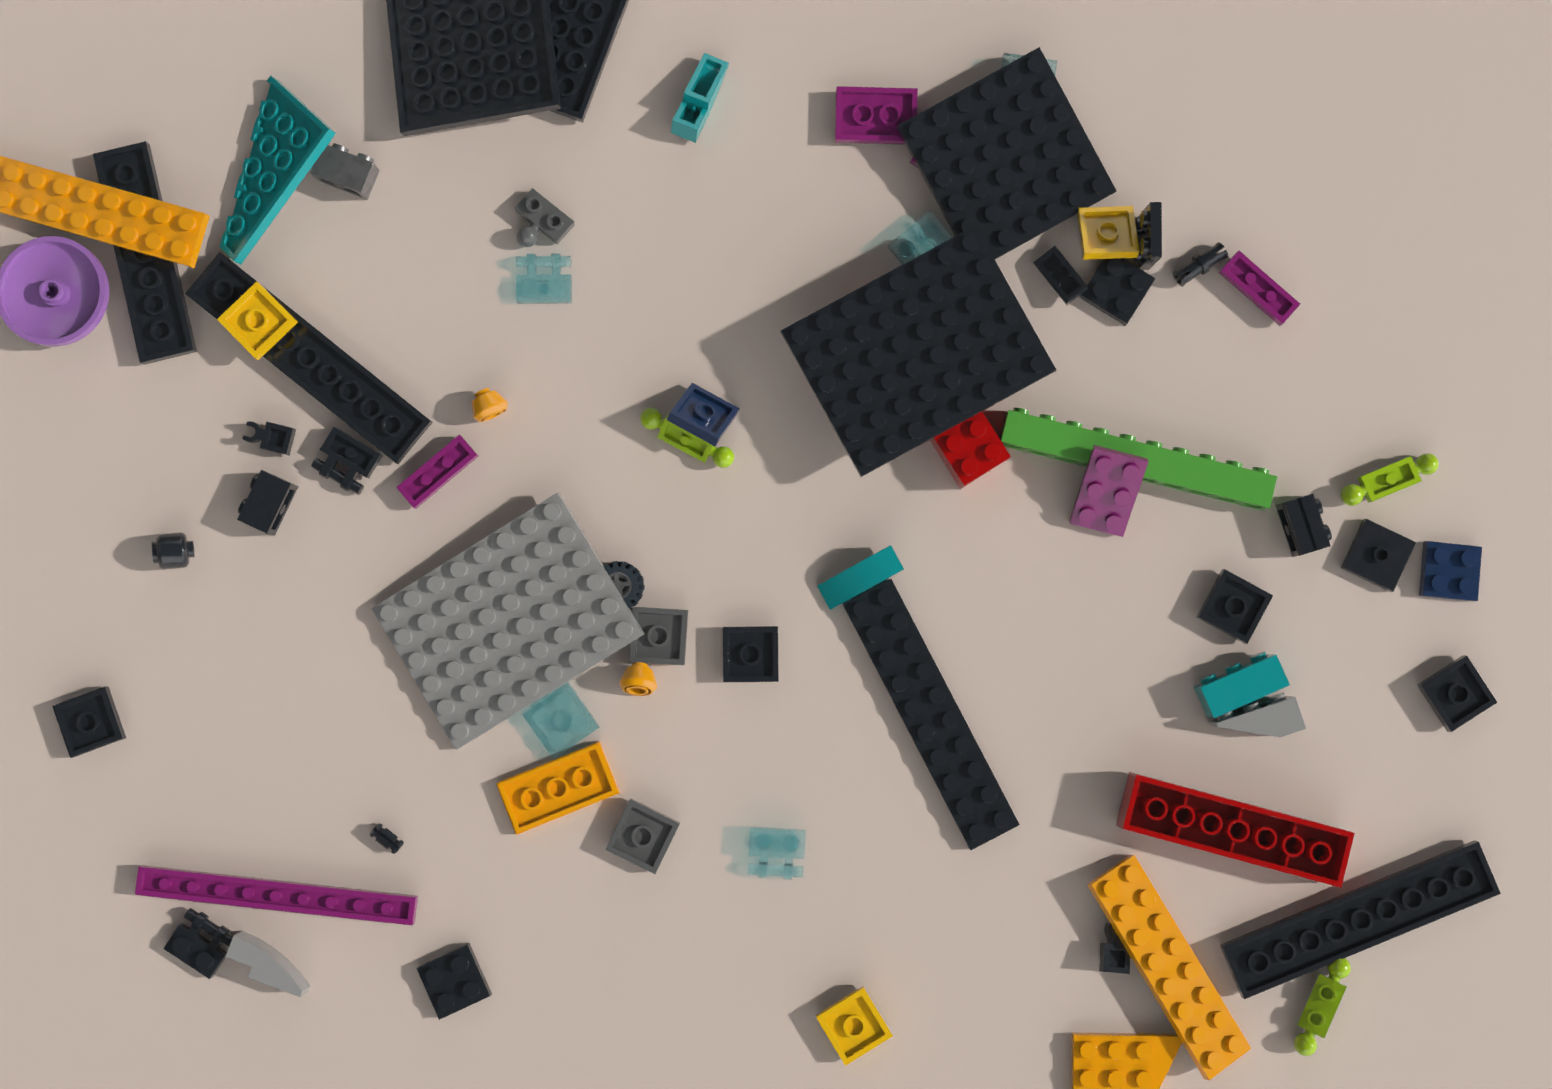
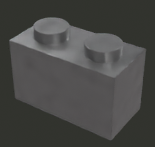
[310,143,380,200]

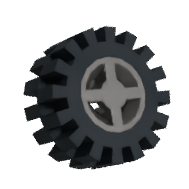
[604,561,645,609]

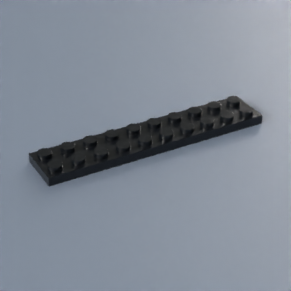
[185,252,433,464]
[842,579,1020,850]
[1220,840,1501,999]

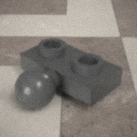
[515,188,575,247]

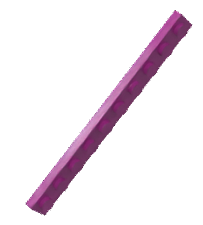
[135,865,418,925]

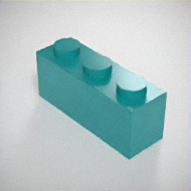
[1194,652,1290,718]

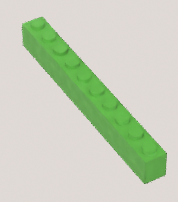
[999,407,1277,511]

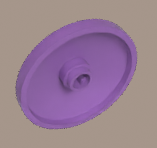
[0,236,109,347]

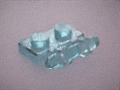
[516,253,572,304]
[748,826,806,880]

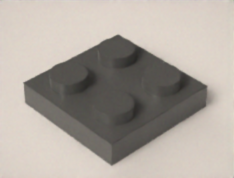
[629,607,688,665]
[605,799,680,874]

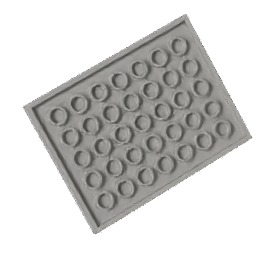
[371,493,645,750]

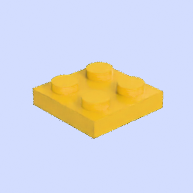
[1077,206,1139,260]
[217,282,298,360]
[816,986,893,1066]

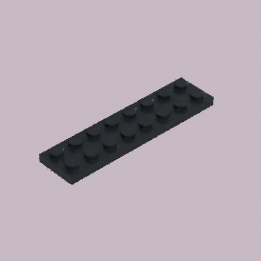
[93,141,197,365]

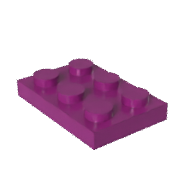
[835,86,918,145]
[1069,445,1148,537]

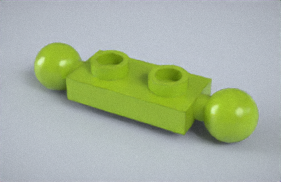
[640,408,734,468]
[1340,453,1439,506]
[1294,958,1351,1056]

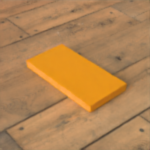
[496,741,620,835]

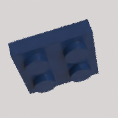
[667,383,740,446]
[1419,541,1482,602]

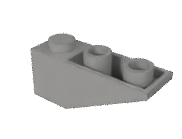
[1209,693,1306,737]

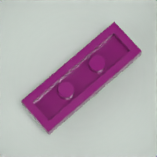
[1218,250,1300,326]
[396,434,479,509]

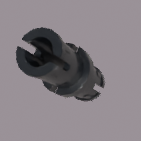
[1173,242,1228,287]

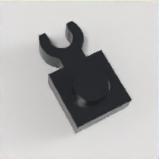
[242,421,296,456]
[1099,923,1130,974]

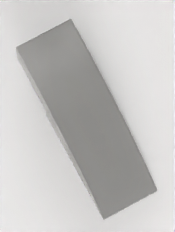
[225,931,310,997]

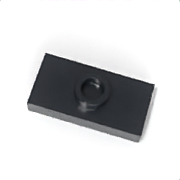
[1033,246,1089,305]

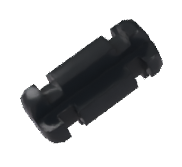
[370,823,404,854]

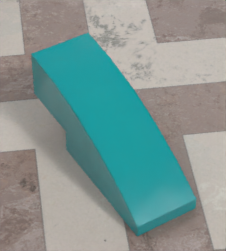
[671,53,729,143]
[817,545,904,610]

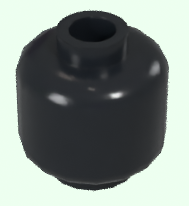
[152,532,195,570]

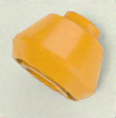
[472,388,508,422]
[619,662,657,696]

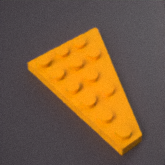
[1071,1032,1182,1089]

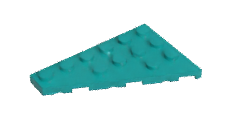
[219,75,336,264]

